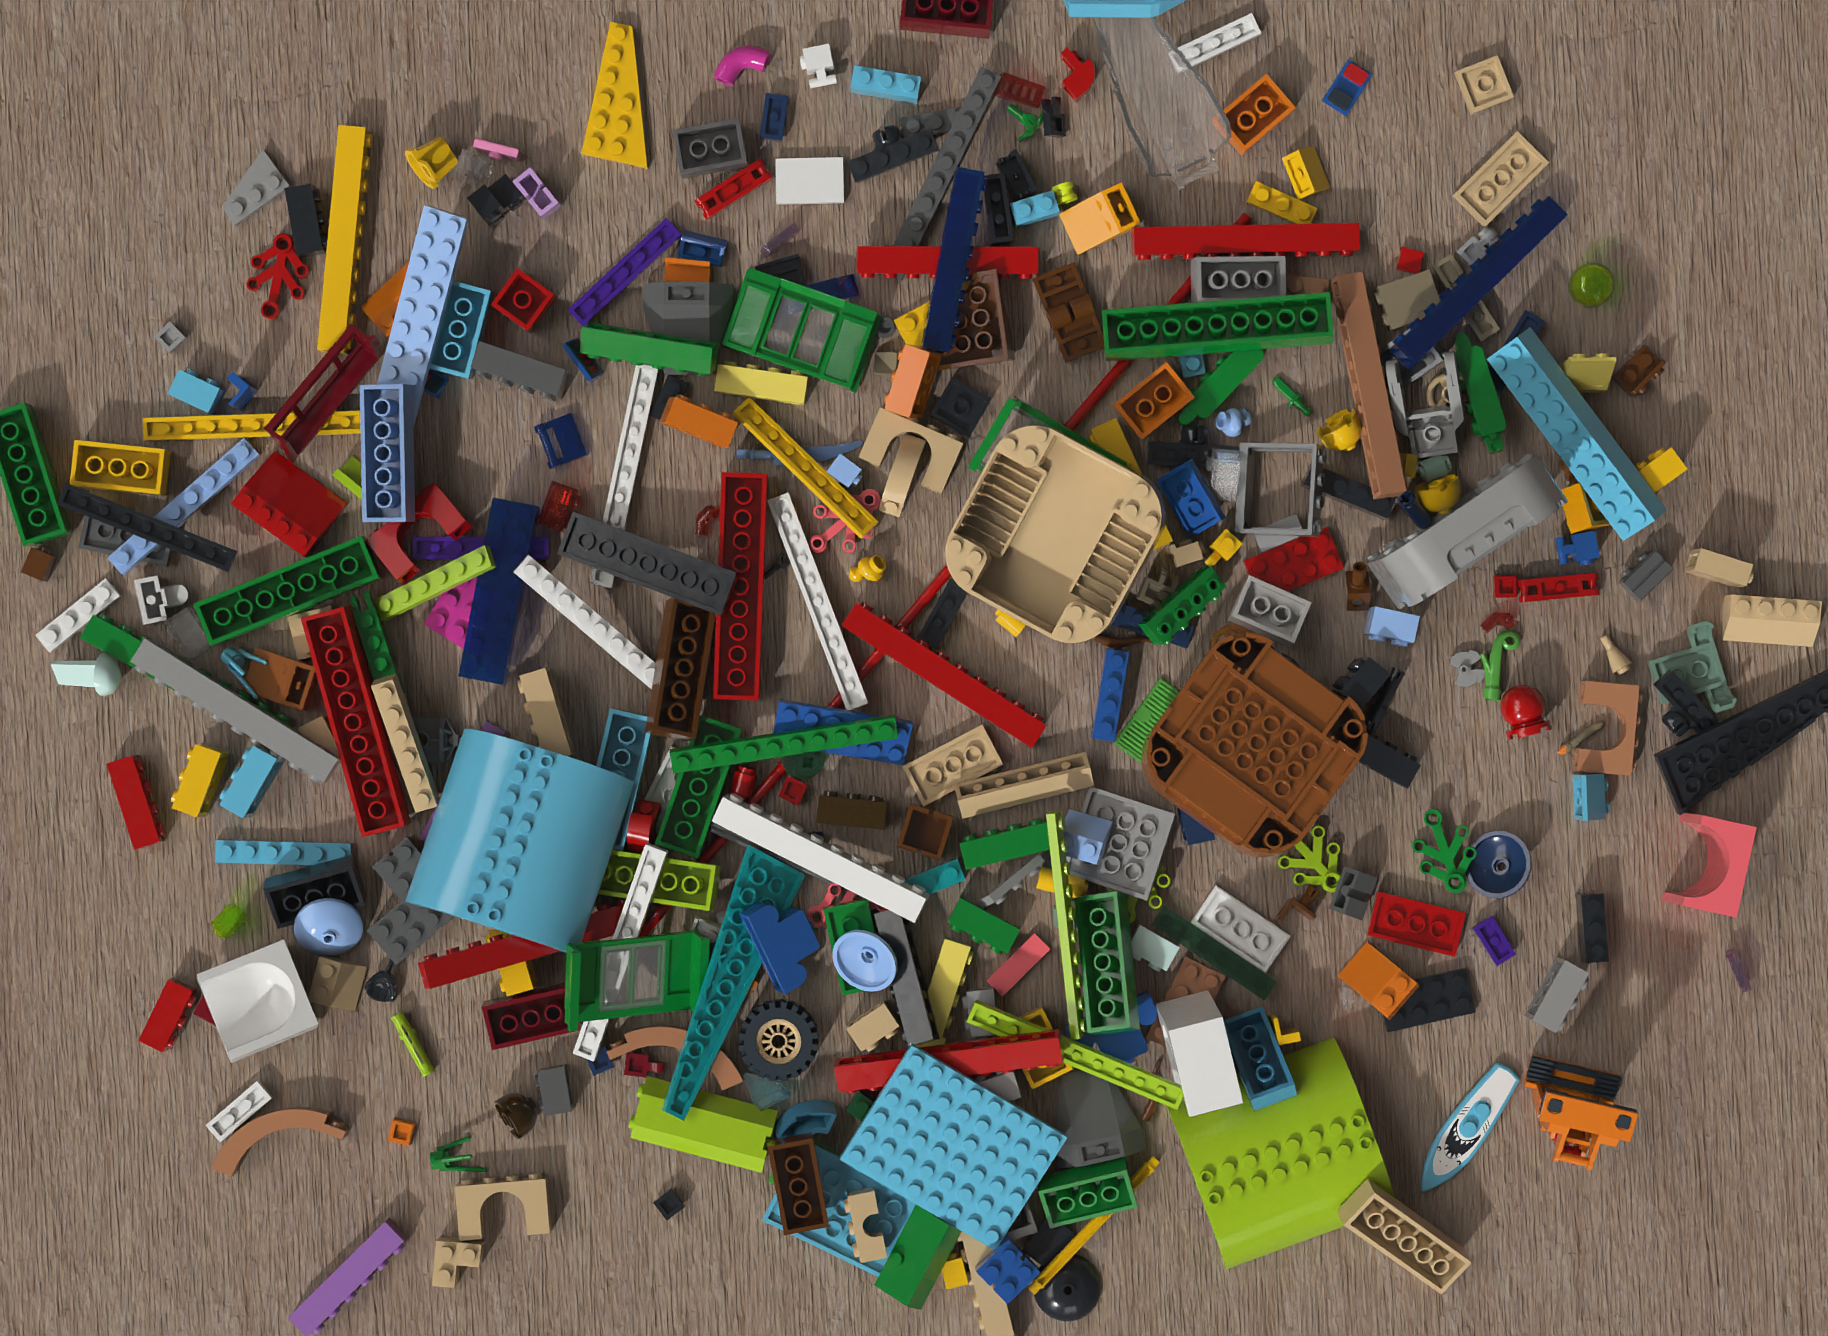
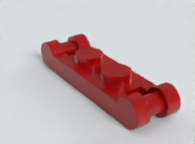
[694,158,774,220]
[1517,573,1600,603]

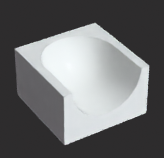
[197,940,318,1063]
[1156,990,1243,1117]

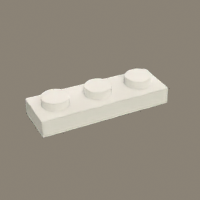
[205,1080,273,1142]

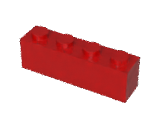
[106,755,166,850]

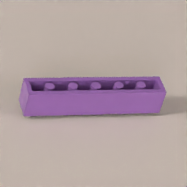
[288,1218,407,1336]

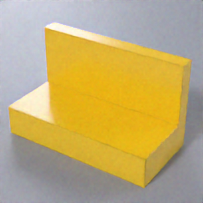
[1282,146,1330,200]
[1268,1014,1301,1045]

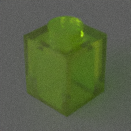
[210,903,249,939]

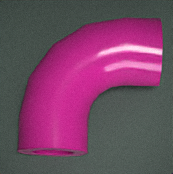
[713,45,771,86]

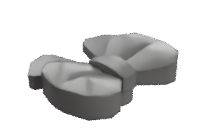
[1449,650,1485,687]

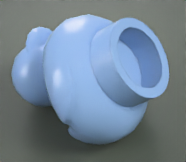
[1216,408,1252,437]

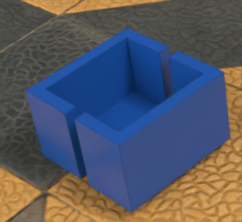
[975,1235,1040,1305]

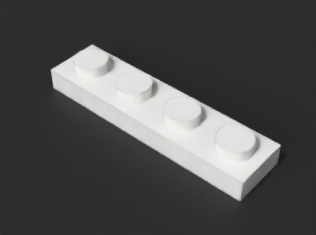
[1170,13,1261,73]
[35,578,121,653]

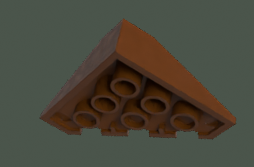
[922,269,1015,371]

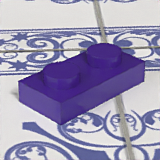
[1472,915,1516,966]

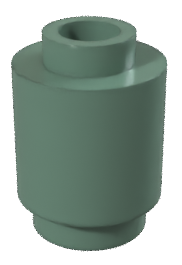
[1417,454,1452,482]

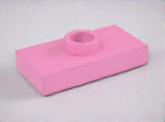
[473,138,521,161]

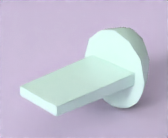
[51,653,122,696]

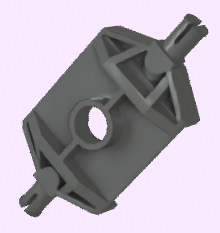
[387,717,462,763]

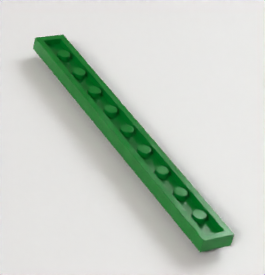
[669,714,898,774]

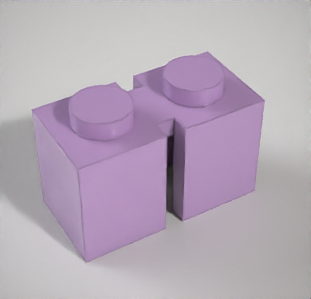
[512,168,561,220]

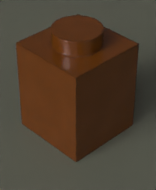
[21,545,58,582]

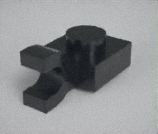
[1041,96,1066,138]

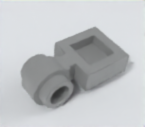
[1456,226,1500,269]

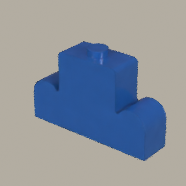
[739,902,820,994]
[1064,990,1157,1063]

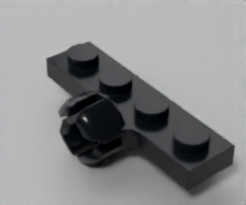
[847,125,940,183]
[1147,425,1239,469]
[1653,669,1719,737]

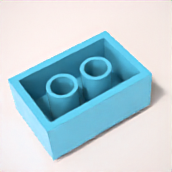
[219,745,285,818]

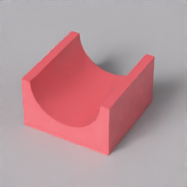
[1662,813,1757,918]

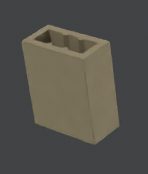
[1373,269,1444,332]

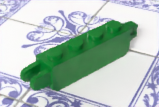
[1454,332,1507,455]
[1177,349,1264,426]
[351,591,406,694]

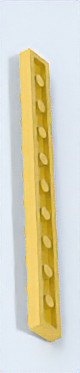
[143,411,361,441]

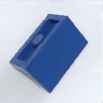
[227,371,259,411]

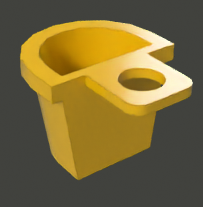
[405,137,459,189]

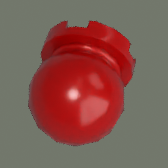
[1500,685,1552,740]

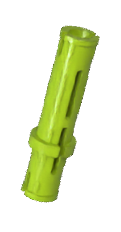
[391,1011,435,1077]

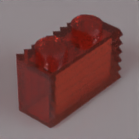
[537,481,581,533]

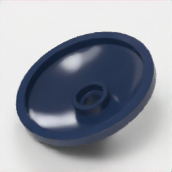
[1465,831,1532,899]

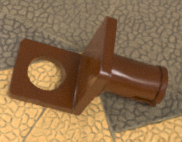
[1345,562,1371,611]
[1274,885,1321,922]

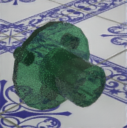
[781,751,826,779]

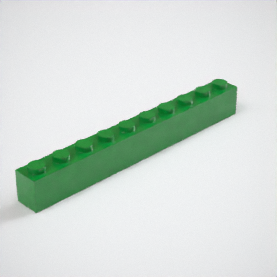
[80,613,295,728]

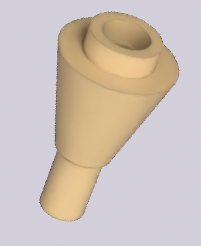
[1600,635,1632,676]

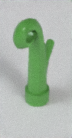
[1480,630,1521,701]

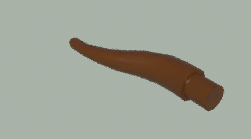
[1094,634,1153,648]
[1141,1060,1161,1122]

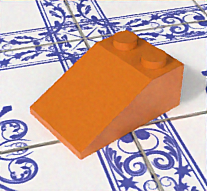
[1337,942,1419,1020]

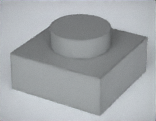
[153,321,187,354]

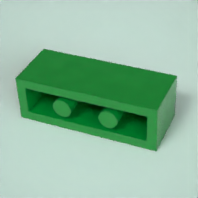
[947,897,1020,955]

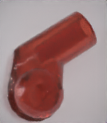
[695,505,719,535]
[1480,612,1515,633]

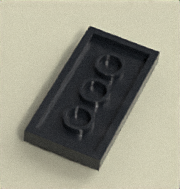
[1383,968,1476,1032]

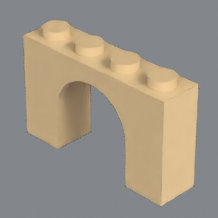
[859,407,963,495]
[455,1173,552,1241]

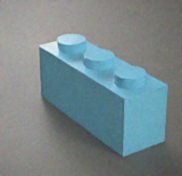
[850,65,921,104]

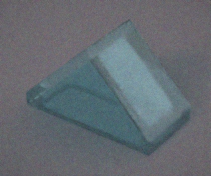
[743,1072,791,1111]

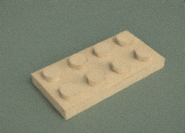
[1453,131,1549,227]
[902,725,1003,806]

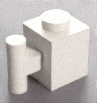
[799,44,837,89]

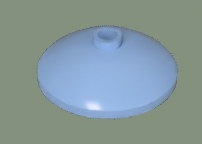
[294,898,363,956]
[833,930,897,991]

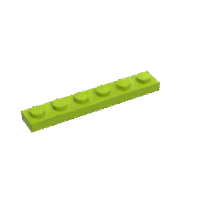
[375,545,496,621]

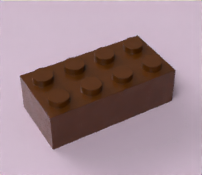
[767,1132,829,1235]

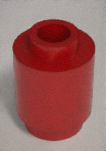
[730,765,757,800]

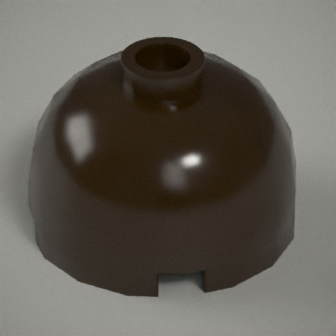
[494,1093,537,1139]

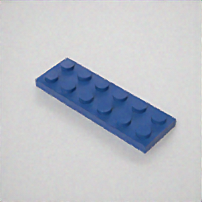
[772,699,913,766]

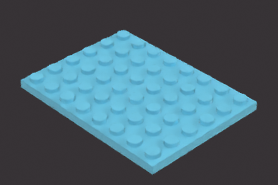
[840,1043,1068,1250]

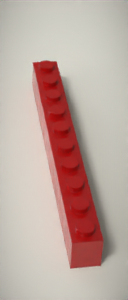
[1131,223,1360,261]
[841,602,1047,748]
[418,898,646,989]
[834,1029,1064,1093]

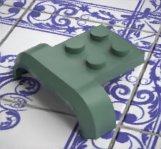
[1647,621,1737,712]

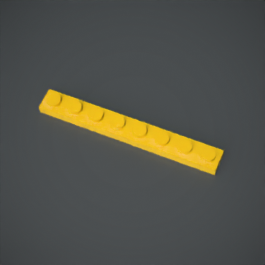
[732,397,878,539]

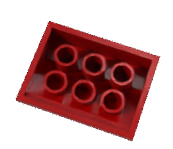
[231,451,348,558]

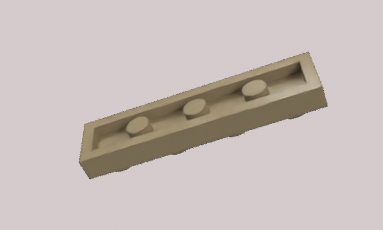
[1431,254,1500,342]

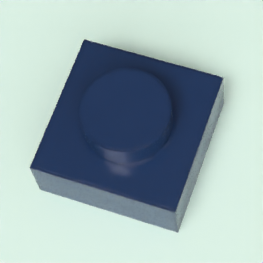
[587,1046,615,1076]

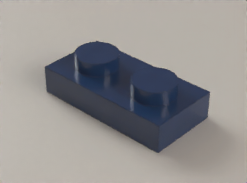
[760,93,789,142]

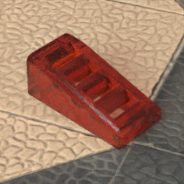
[993,72,1045,109]

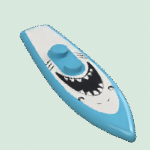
[1421,1062,1520,1192]

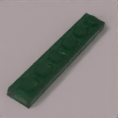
[1152,906,1277,1001]

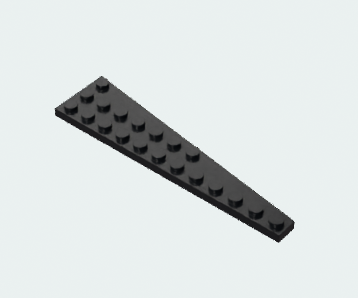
[1654,669,1828,815]

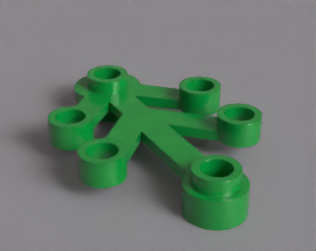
[1412,808,1477,893]

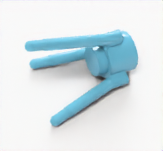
[221,647,267,699]

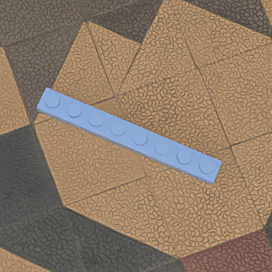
[108,438,260,576]

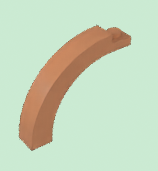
[607,1025,744,1090]
[211,1107,349,1176]

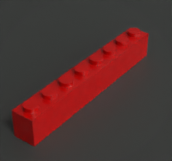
[856,246,1038,279]

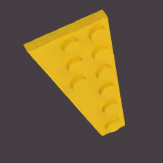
[581,21,648,169]

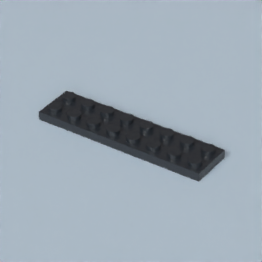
[557,512,739,616]

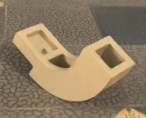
[878,434,926,517]

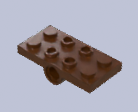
[1032,262,1104,363]

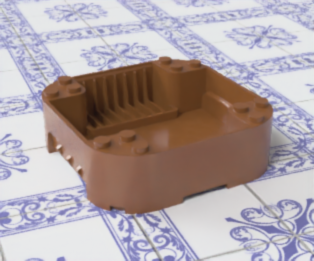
[1141,633,1368,858]

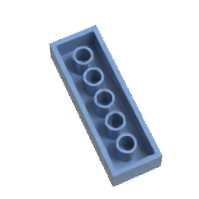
[360,384,415,522]

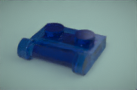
[533,413,588,469]

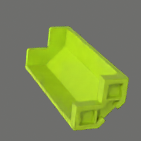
[628,1076,778,1173]

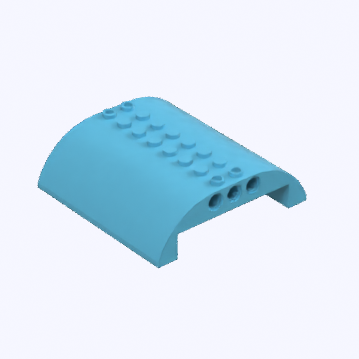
[405,729,635,953]

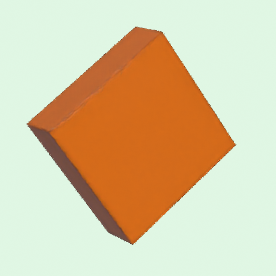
[388,1118,416,1146]

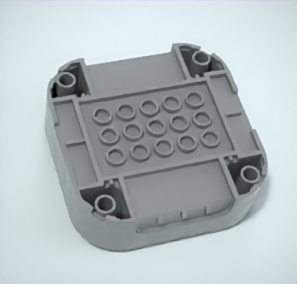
[1367,452,1568,609]

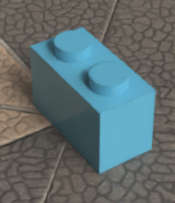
[1009,190,1060,229]
[167,368,224,415]

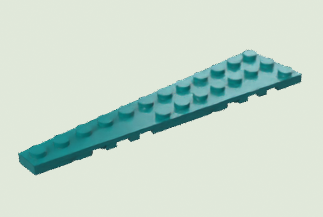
[662,845,806,1121]

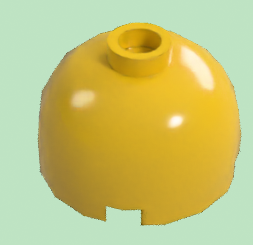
[1316,408,1361,451]
[1414,474,1462,514]

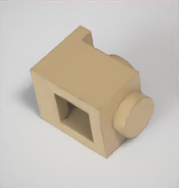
[1169,539,1205,568]

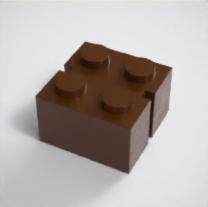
[897,803,954,860]

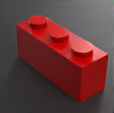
[138,978,197,1053]

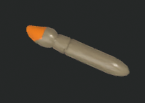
[1557,721,1604,755]

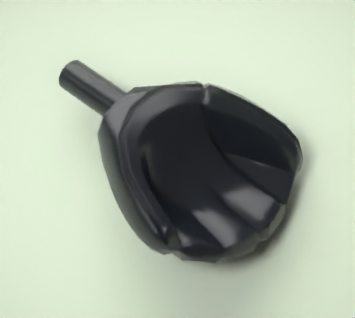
[364,959,398,1002]

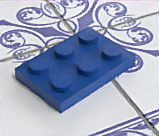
[1156,459,1226,539]

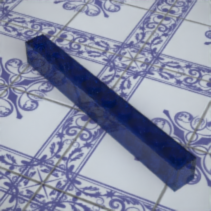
[1390,196,1568,370]

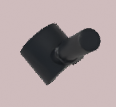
[764,554,790,580]

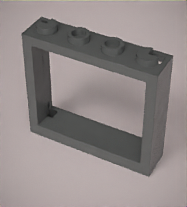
[1235,443,1327,537]

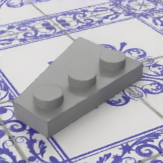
[222,150,291,226]
[977,854,1044,909]

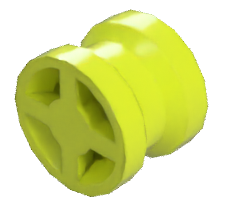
[1051,181,1078,206]

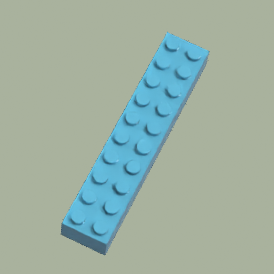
[1487,327,1667,541]

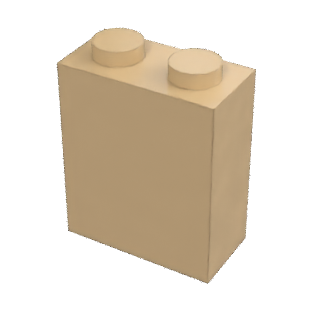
[1684,548,1754,588]

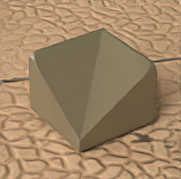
[874,352,897,376]

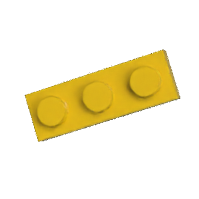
[1246,181,1318,224]

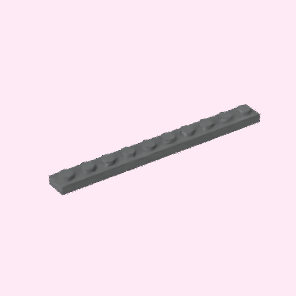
[893,67,1001,280]

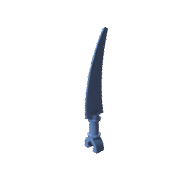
[736,441,863,465]

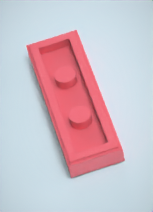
[986,933,1050,997]

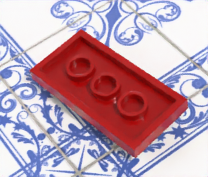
[1243,527,1344,592]
[1366,891,1466,957]

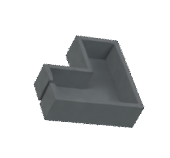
[367,836,455,965]

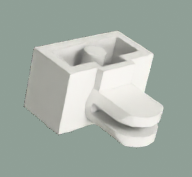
[134,575,188,625]

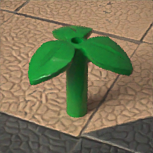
[1006,104,1045,141]

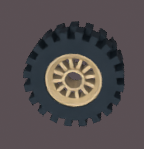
[739,999,819,1082]

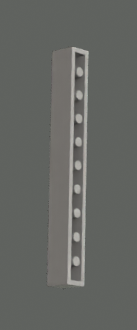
[130,638,340,783]

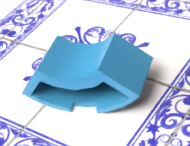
[774,1100,837,1138]

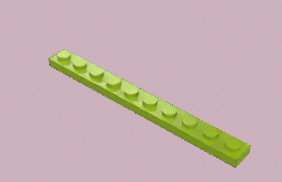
[1046,810,1087,1040]
[967,1000,1184,1110]

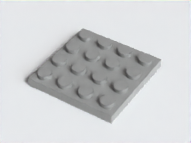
[1066,786,1176,901]

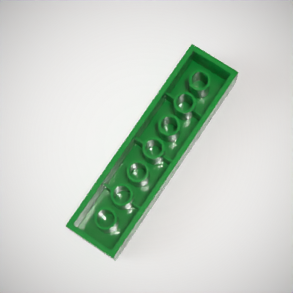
[193,536,383,646]

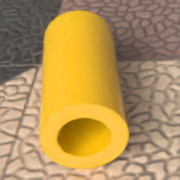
[1036,866,1089,898]

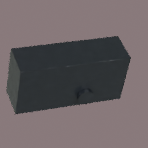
[263,855,367,929]

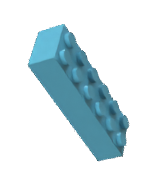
[596,708,653,851]

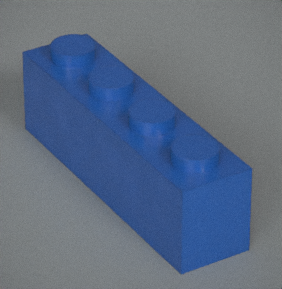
[1091,649,1129,742]

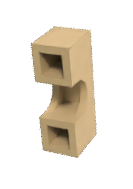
[843,1187,887,1263]

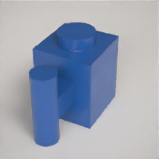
[1555,531,1600,565]

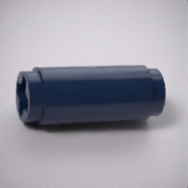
[1398,492,1432,529]

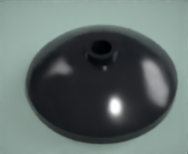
[1034,1254,1101,1321]

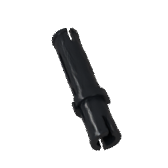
[1365,667,1406,734]

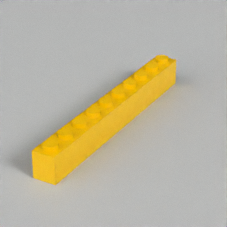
[317,125,372,355]

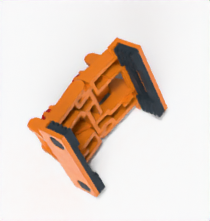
[1524,1054,1638,1170]

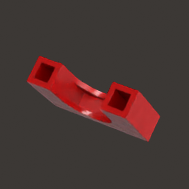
[366,482,473,585]

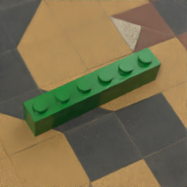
[580,322,719,376]

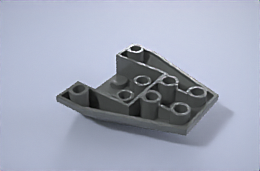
[643,282,733,375]
[1055,1070,1146,1168]

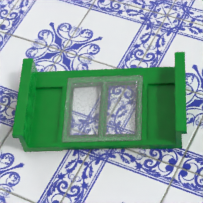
[720,268,883,393]
[565,930,710,1032]

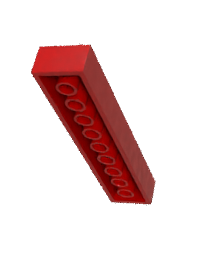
[713,472,768,701]
[301,605,411,837]

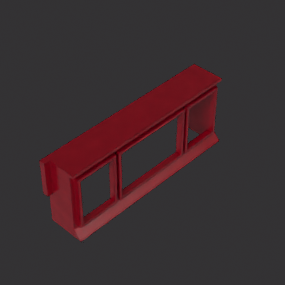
[264,324,381,463]

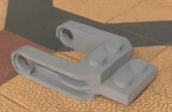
[1386,351,1465,458]

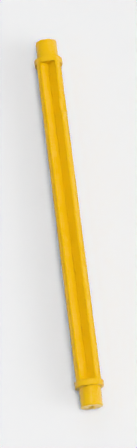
[1028,1156,1160,1295]

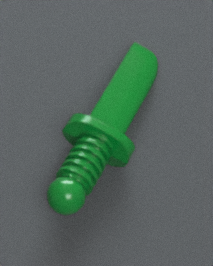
[1272,376,1312,416]

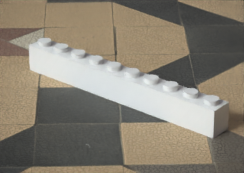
[712,793,930,923]

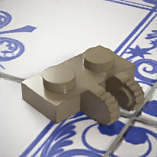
[1136,566,1180,607]

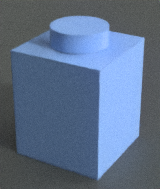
[827,454,863,489]

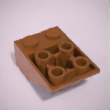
[242,647,317,711]

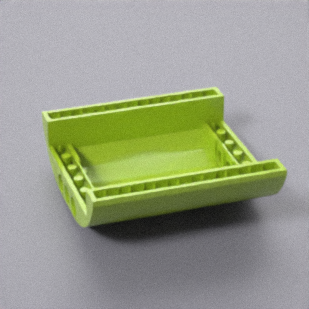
[1167,1037,1395,1269]

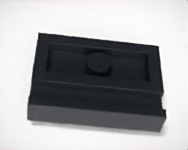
[755,254,807,287]

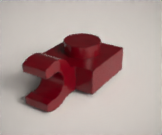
[624,1052,665,1078]

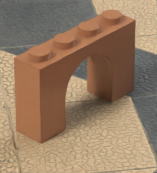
[1573,681,1642,776]

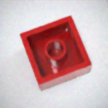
[491,268,557,334]

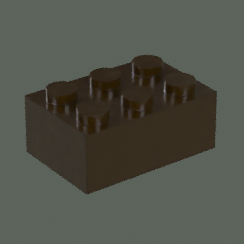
[816,790,887,830]

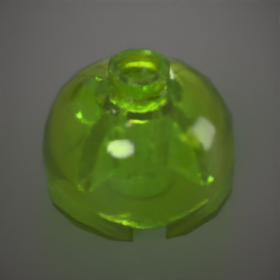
[1568,262,1615,308]

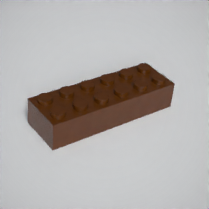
[645,597,715,742]

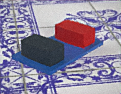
[1322,59,1373,116]

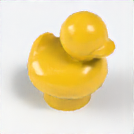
[849,555,886,582]

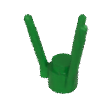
[430,1136,487,1172]

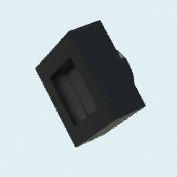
[653,1188,685,1220]

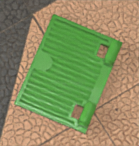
[1113,678,1179,764]

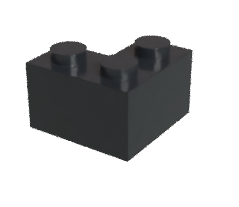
[467,174,525,226]

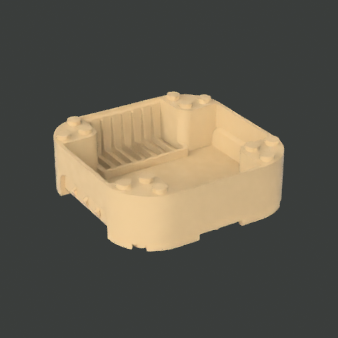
[945,426,1166,643]

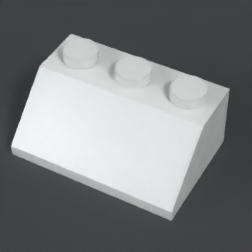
[1228,575,1312,648]

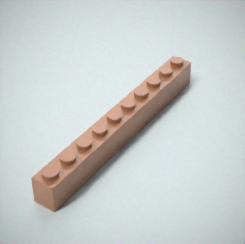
[1330,272,1408,499]

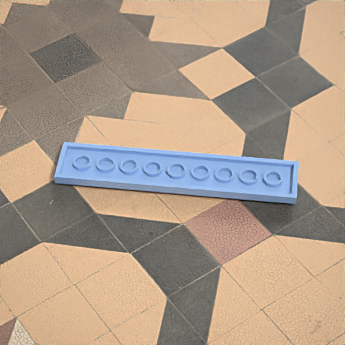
[377,205,469,428]

